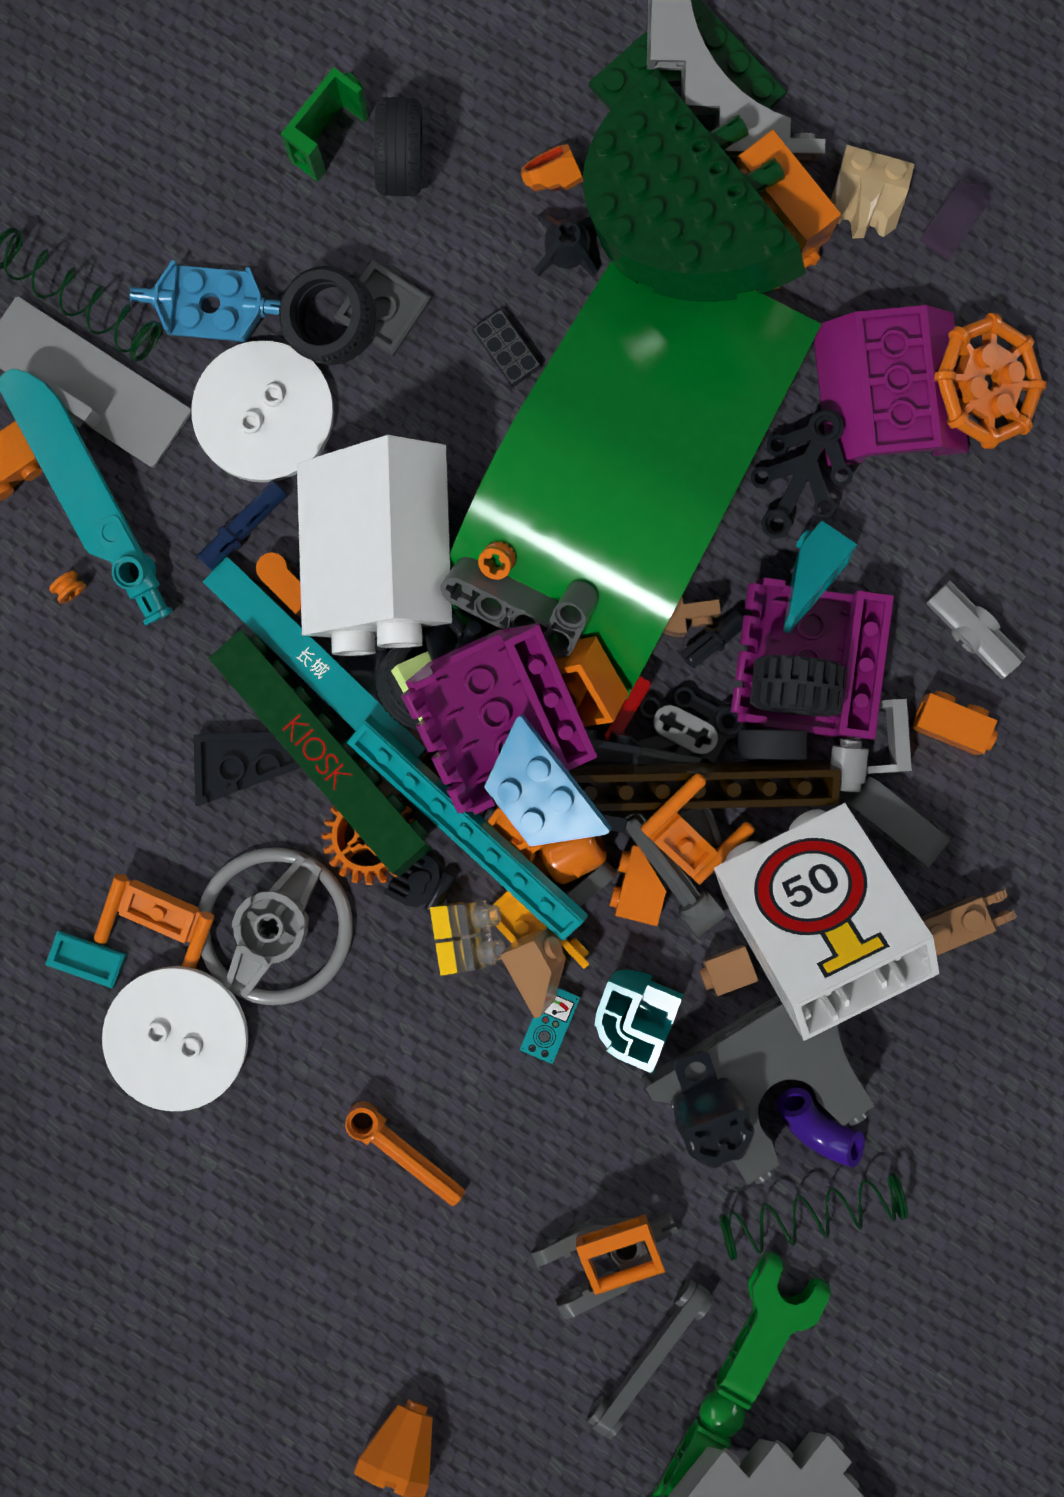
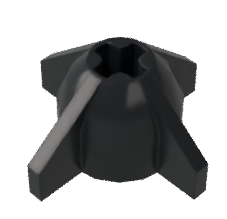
[535,211,597,277]

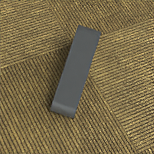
[441,557,598,657]

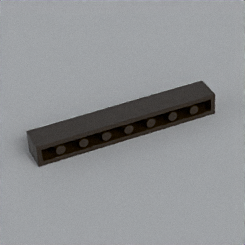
[569,760,841,811]

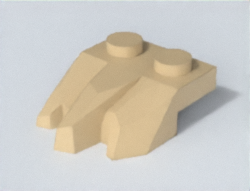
[831,145,914,239]

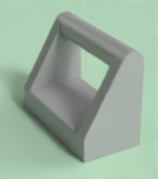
[846,699,912,774]

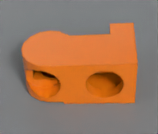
[256,552,301,617]

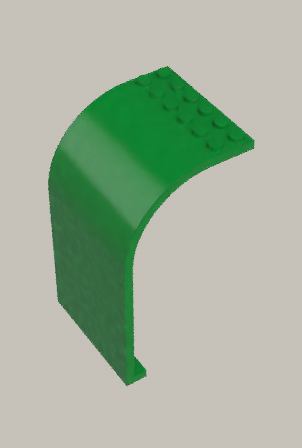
[450,262,821,702]

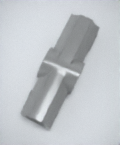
[926,581,1026,679]

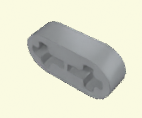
[652,705,718,755]

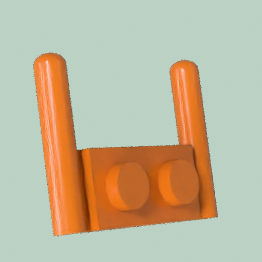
[640,773,754,885]
[94,873,214,969]

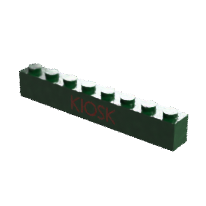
[208,629,432,877]

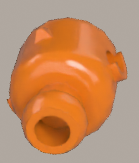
[531,836,607,885]

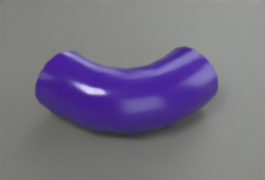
[776,1087,865,1168]

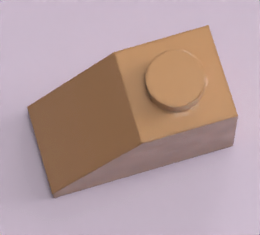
[500,927,566,1018]

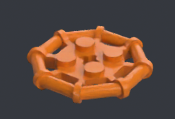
[934,313,1047,449]

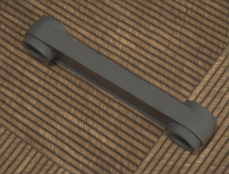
[586,1279,714,1439]

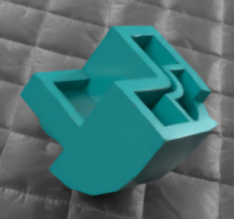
[594,970,684,1073]

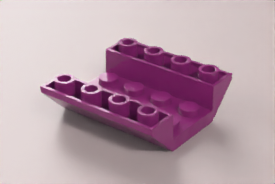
[813,305,969,466]

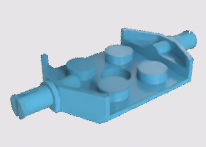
[129,260,281,342]

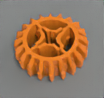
[322,796,415,885]

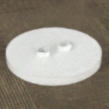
[191,340,334,482]
[102,966,248,1111]

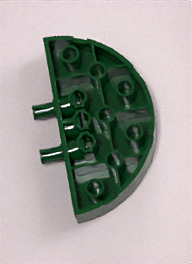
[583,69,806,302]

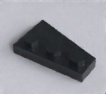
[194,732,301,806]

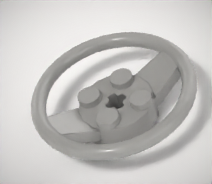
[198,847,353,1005]

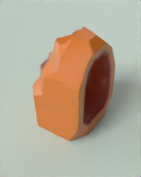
[521,144,583,192]

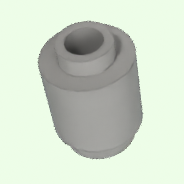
[830,739,869,792]

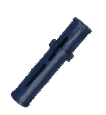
[196,480,288,571]

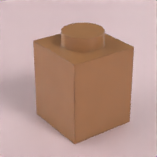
[699,945,758,996]

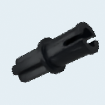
[681,610,743,668]

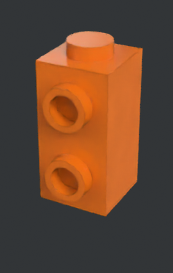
[910,691,998,755]

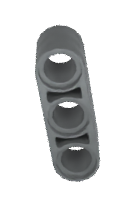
[846,776,950,870]

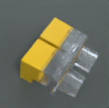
[430,900,506,976]

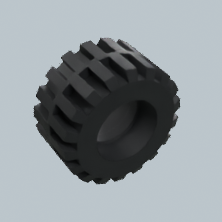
[750,655,847,717]

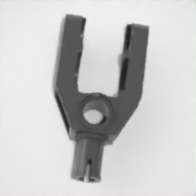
[530,1211,680,1319]

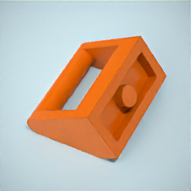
[576,1214,665,1295]

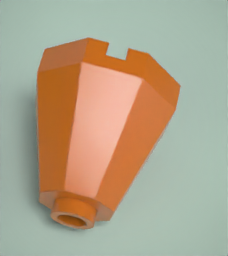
[354,1399,433,1497]

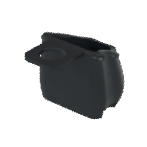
[671,1050,754,1168]

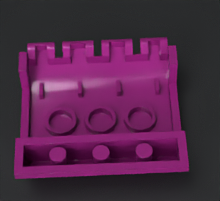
[731,578,894,740]
[401,623,597,814]

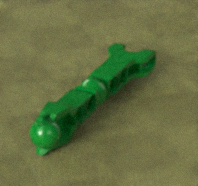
[651,1251,831,1497]

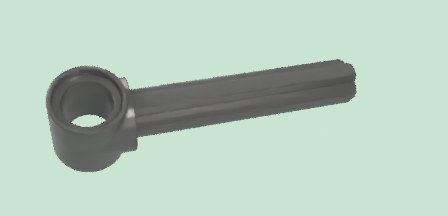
[625,813,726,938]

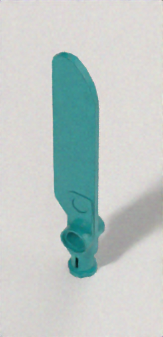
[0,369,174,626]

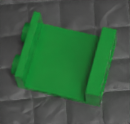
[280,67,369,182]

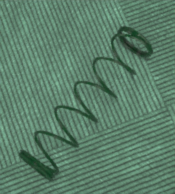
[0,228,161,362]
[719,1172,908,1261]

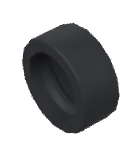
[738,730,807,760]

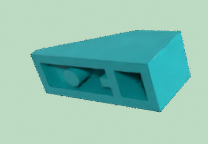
[783,521,857,635]

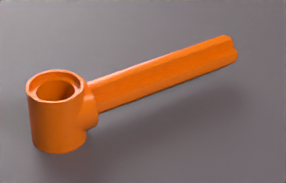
[345,1101,465,1206]

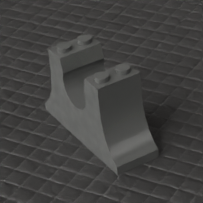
[641,995,875,1185]

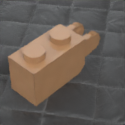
[921,888,1017,956]

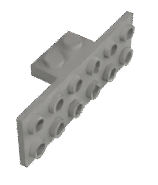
[0,297,192,468]

